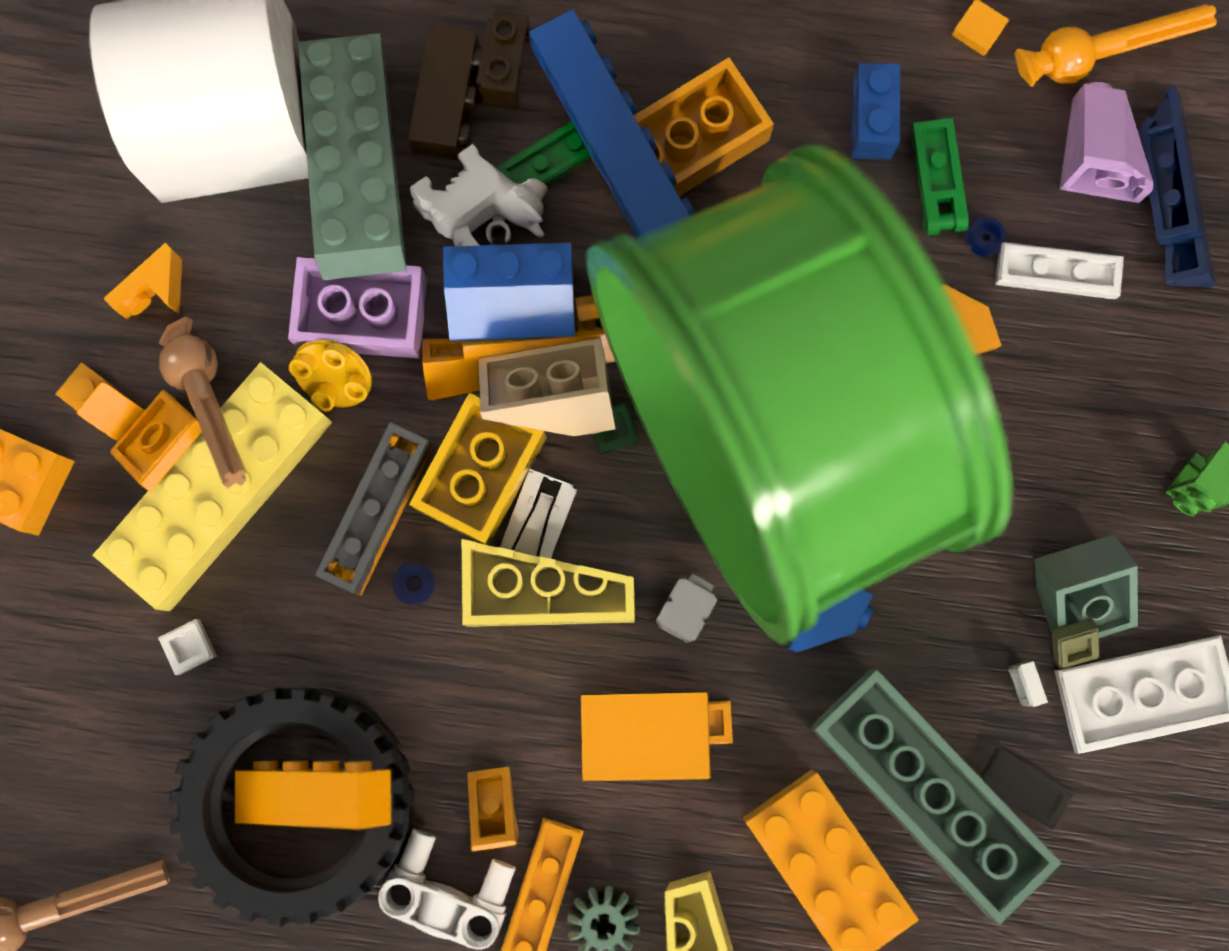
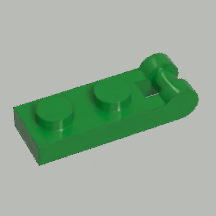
[910,118,969,236]

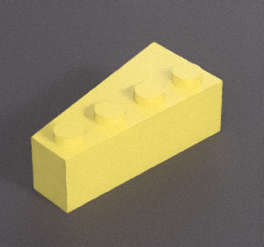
[462,539,635,627]
[665,871,734,951]

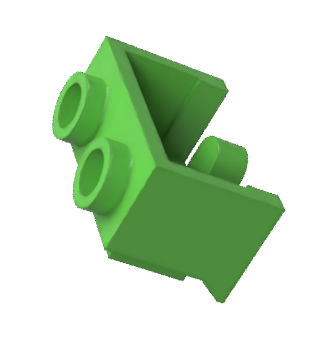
[1165,442,1229,517]

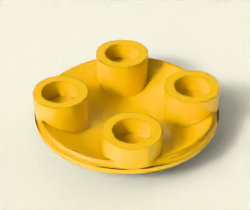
[289,339,372,412]

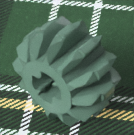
[567,885,640,951]

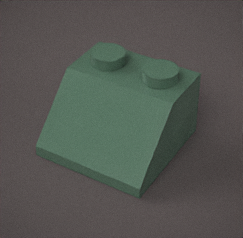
[1034,534,1138,638]

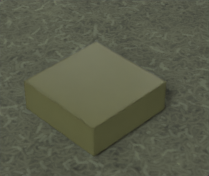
[1052,618,1099,670]

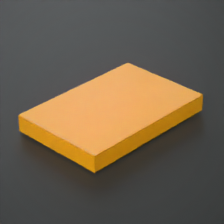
[581,692,711,781]

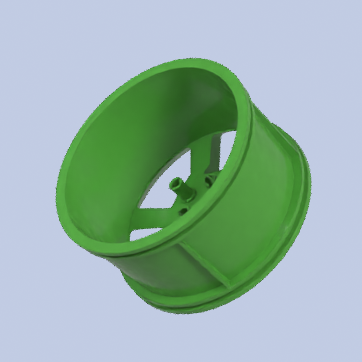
[587,144,1011,644]

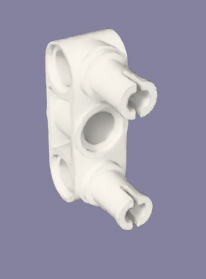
[378,829,516,950]

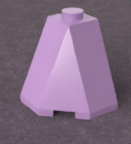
[1059,82,1154,203]

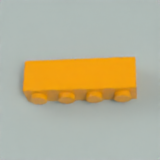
[235,760,391,829]

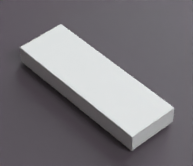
[995,242,1124,299]

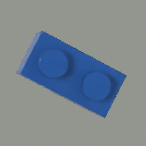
[851,63,900,159]

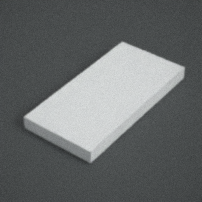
[1054,635,1229,754]

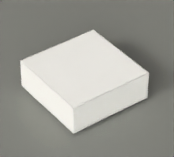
[158,619,217,675]
[1008,661,1048,707]

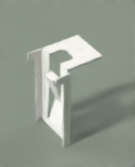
[500,469,577,559]

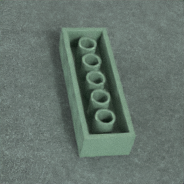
[298,33,407,280]
[809,670,1062,925]

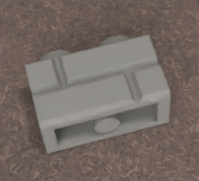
[655,574,717,643]

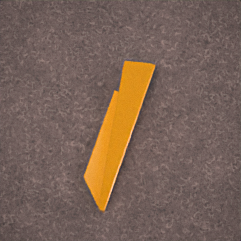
[422,313,615,401]

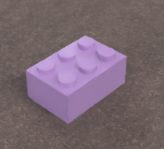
[288,257,428,359]

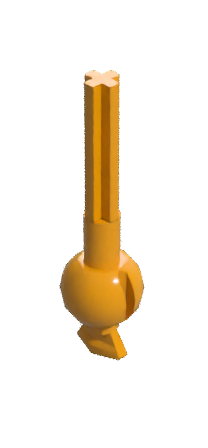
[1015,4,1217,86]

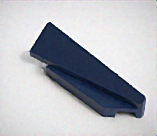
[1139,86,1216,288]

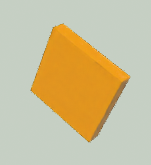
[110,390,202,492]

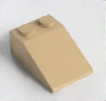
[479,338,615,436]

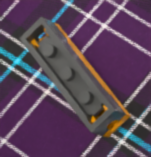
[315,422,434,596]

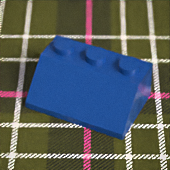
[443,243,575,341]

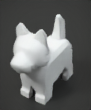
[410,144,548,246]

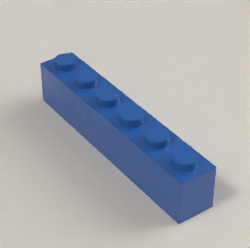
[529,9,695,238]

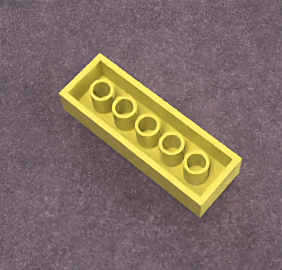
[93,362,333,612]

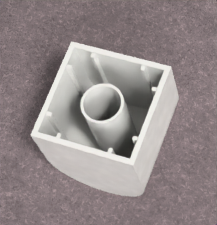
[90,0,308,203]

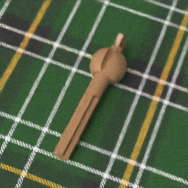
[158,316,247,488]
[0,860,170,951]

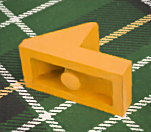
[103,243,182,319]
[56,362,145,442]
[467,766,519,851]

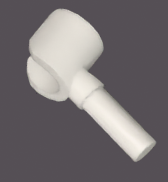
[486,215,512,244]

